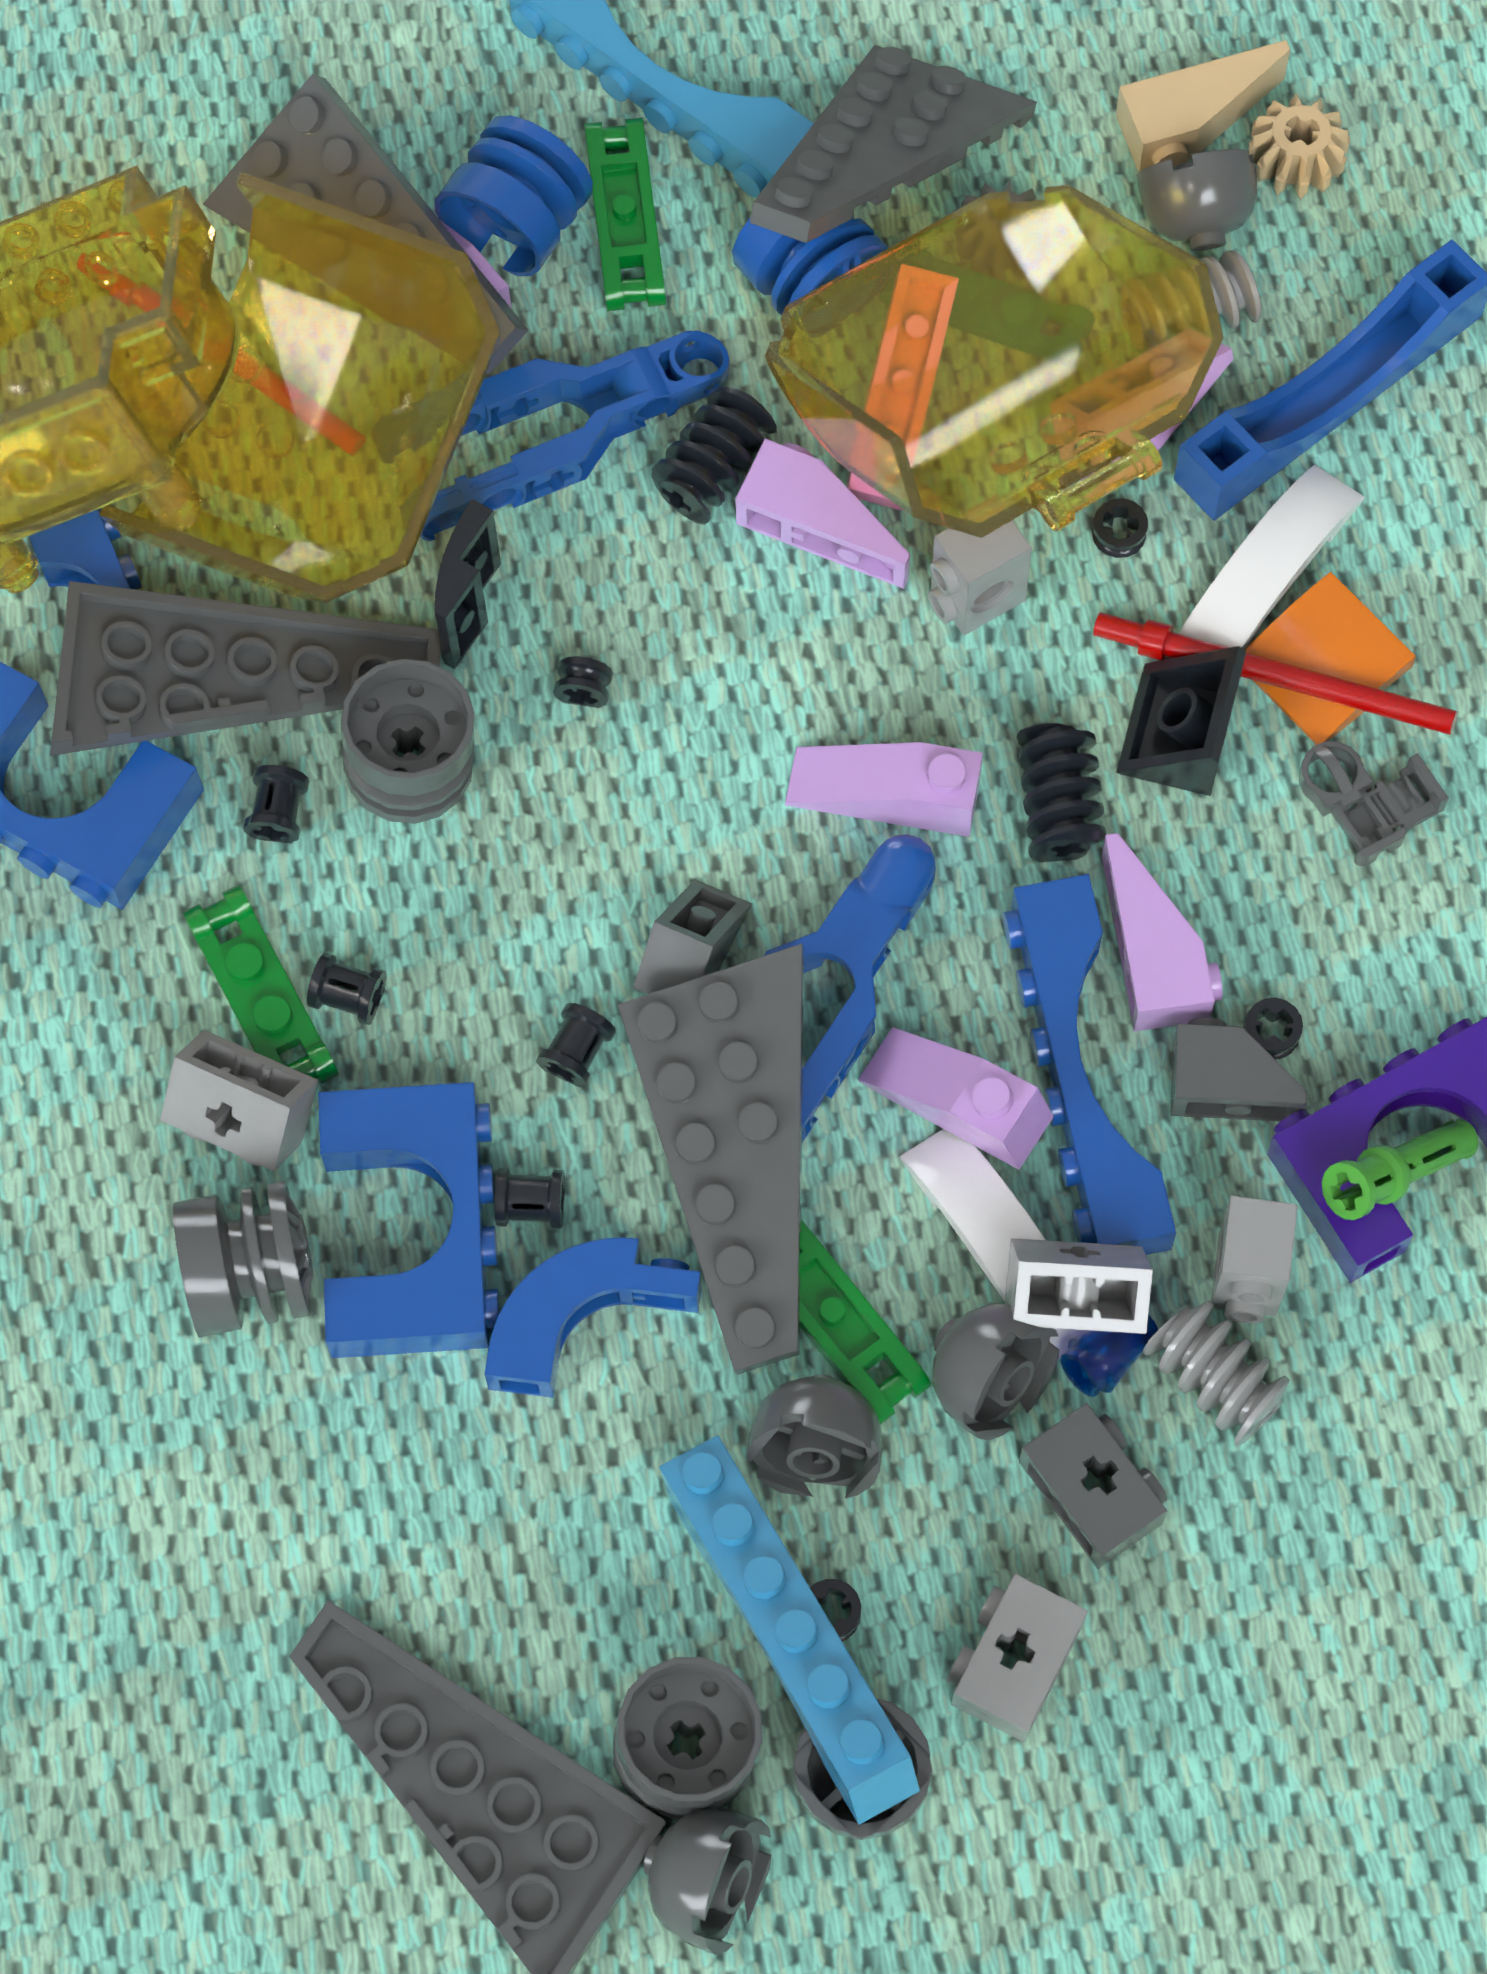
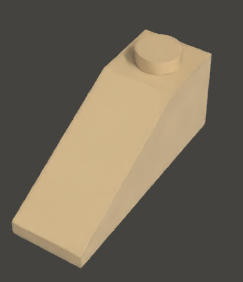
[1116,40,1290,172]

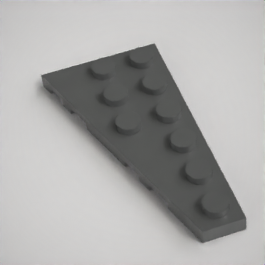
[202,74,529,374]
[289,1600,667,1974]

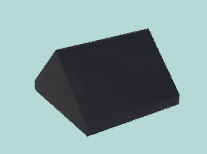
[1116,646,1246,796]

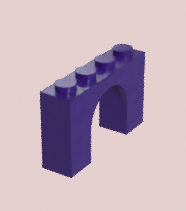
[1267,1017,1487,1283]

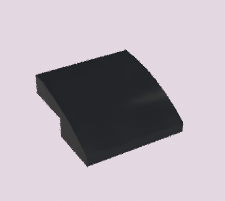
[435,499,501,669]

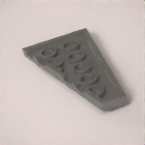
[749,45,1037,243]
[50,581,441,756]
[617,944,804,1375]

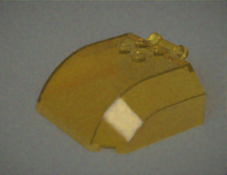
[99,172,502,602]
[765,185,1224,538]

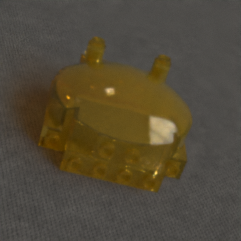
[0,165,240,593]

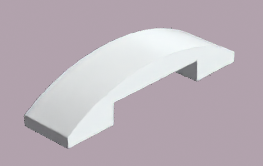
[1178,465,1365,650]
[899,1129,1100,1358]

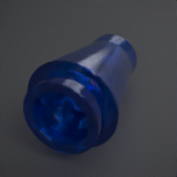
[1060,1314,1158,1397]

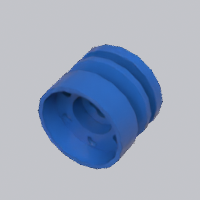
[435,115,593,277]
[732,211,893,339]

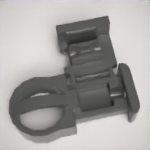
[1299,741,1449,866]

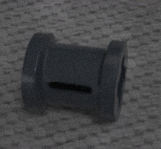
[243,765,310,844]
[307,953,387,1025]
[536,1003,616,1088]
[494,1168,565,1229]

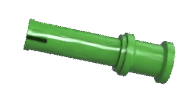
[1322,1119,1479,1220]

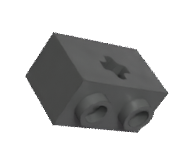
[1019,1403,1167,1569]

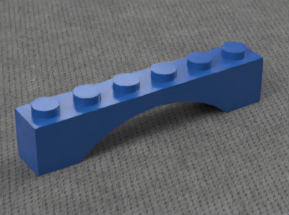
[1174,239,1487,521]
[1002,874,1176,1255]

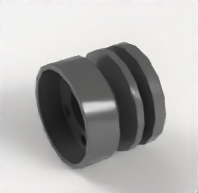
[341,659,474,824]
[173,1181,314,1338]
[613,1657,762,1821]

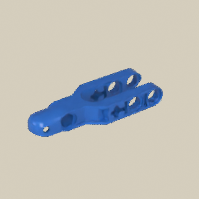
[374,331,730,541]
[764,834,936,1143]

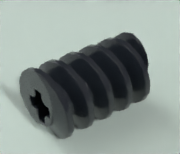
[652,386,777,525]
[1016,723,1107,862]

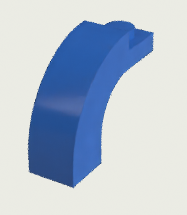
[484,1237,702,1398]

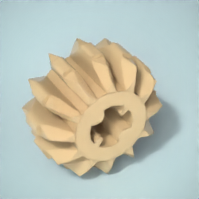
[1248,93,1350,200]

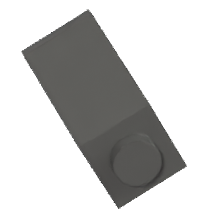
[633,879,752,994]
[1171,1018,1307,1121]

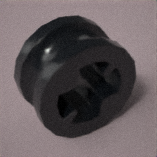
[1092,498,1148,558]
[553,656,613,708]
[1244,997,1303,1060]
[810,1579,861,1641]

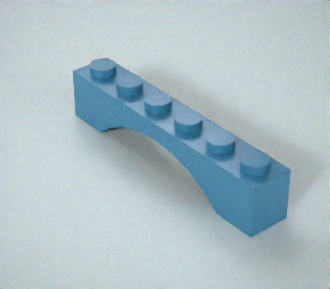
[509,0,814,198]
[659,1435,920,1825]

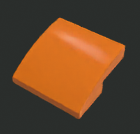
[1245,572,1416,745]

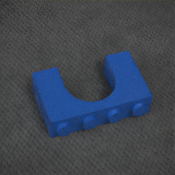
[0,662,204,910]
[318,1082,500,1358]

